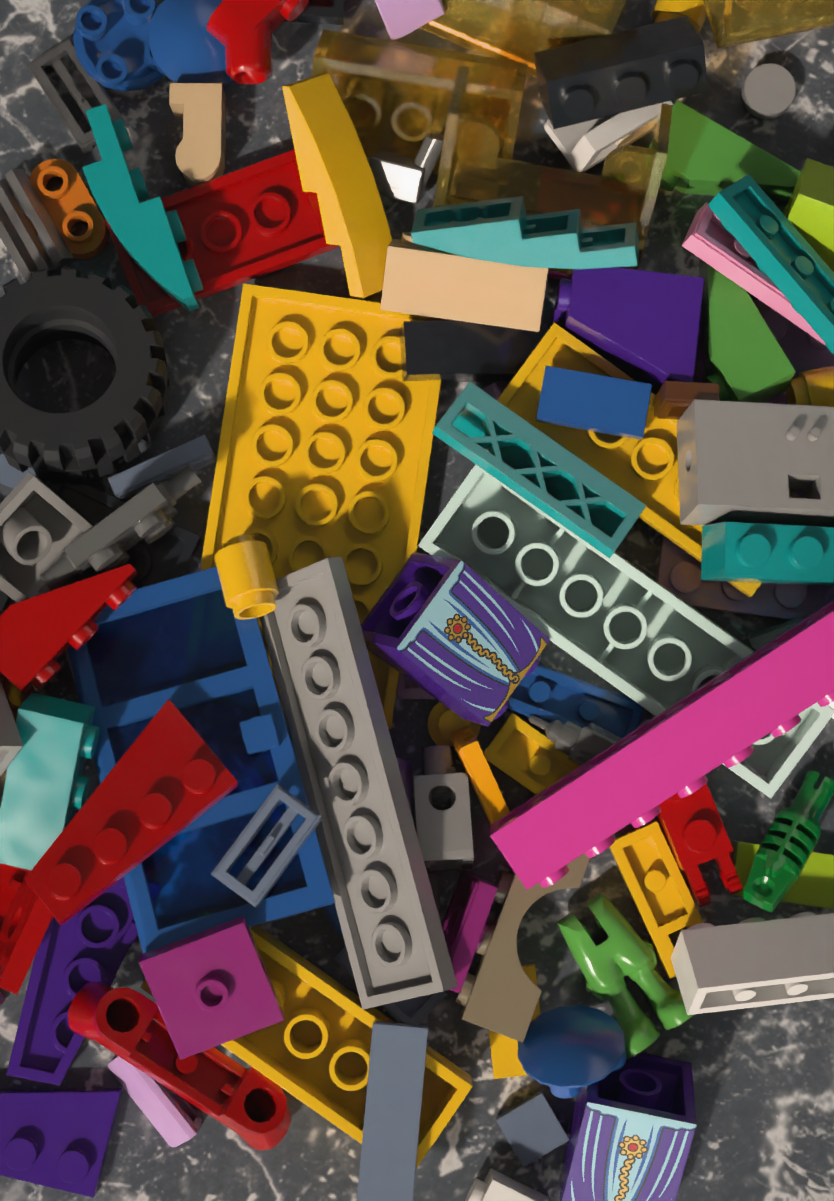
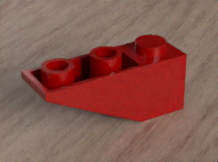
[0,564,137,692]

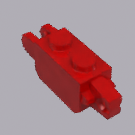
[638,724,742,908]

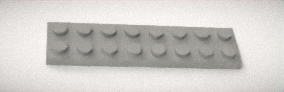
[260,557,458,1010]

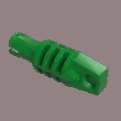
[743,771,834,912]

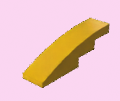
[282,73,392,298]

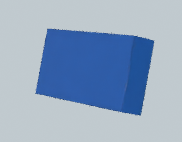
[536,366,652,440]

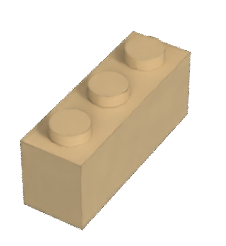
[380,232,549,332]

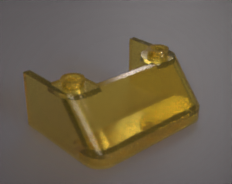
[433,65,673,274]

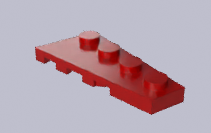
[24,699,238,926]

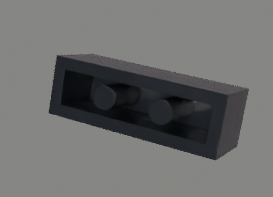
[533,15,708,129]

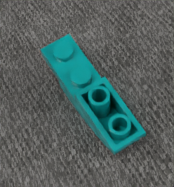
[82,104,204,311]

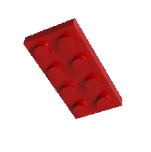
[105,149,338,317]

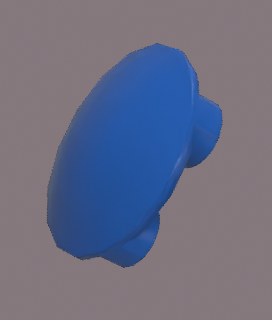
[73,0,164,92]
[148,0,232,89]
[518,1005,626,1099]

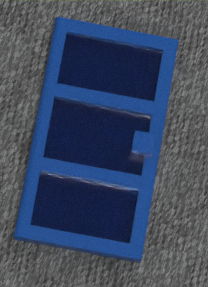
[66,567,336,954]

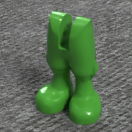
[557,892,695,1060]

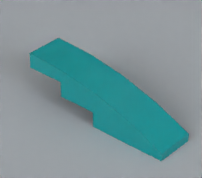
[411,196,639,269]

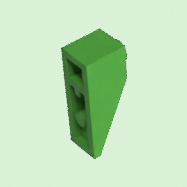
[640,100,801,201]
[699,259,796,403]

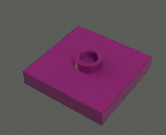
[442,870,498,993]
[139,916,284,1060]

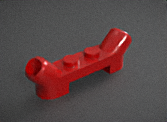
[206,0,309,84]
[68,981,291,1151]

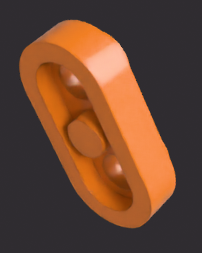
[29,159,109,259]

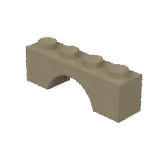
[455,853,590,1043]

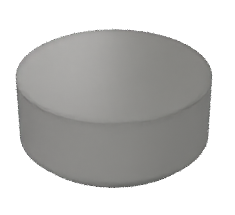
[741,63,796,120]

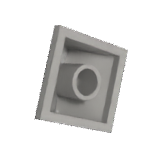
[0,472,94,603]

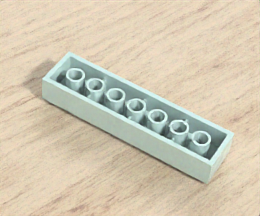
[418,464,834,799]

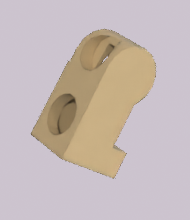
[169,83,226,187]

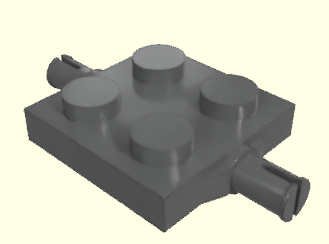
[39,464,202,591]

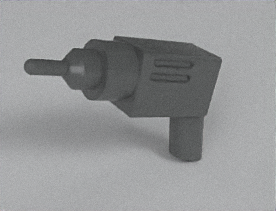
[366,133,448,204]
[529,715,651,765]

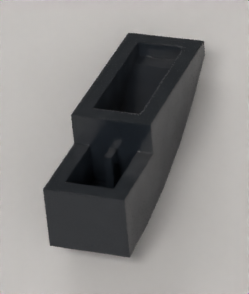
[399,321,552,383]

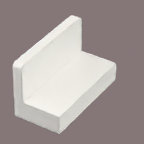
[544,101,674,175]

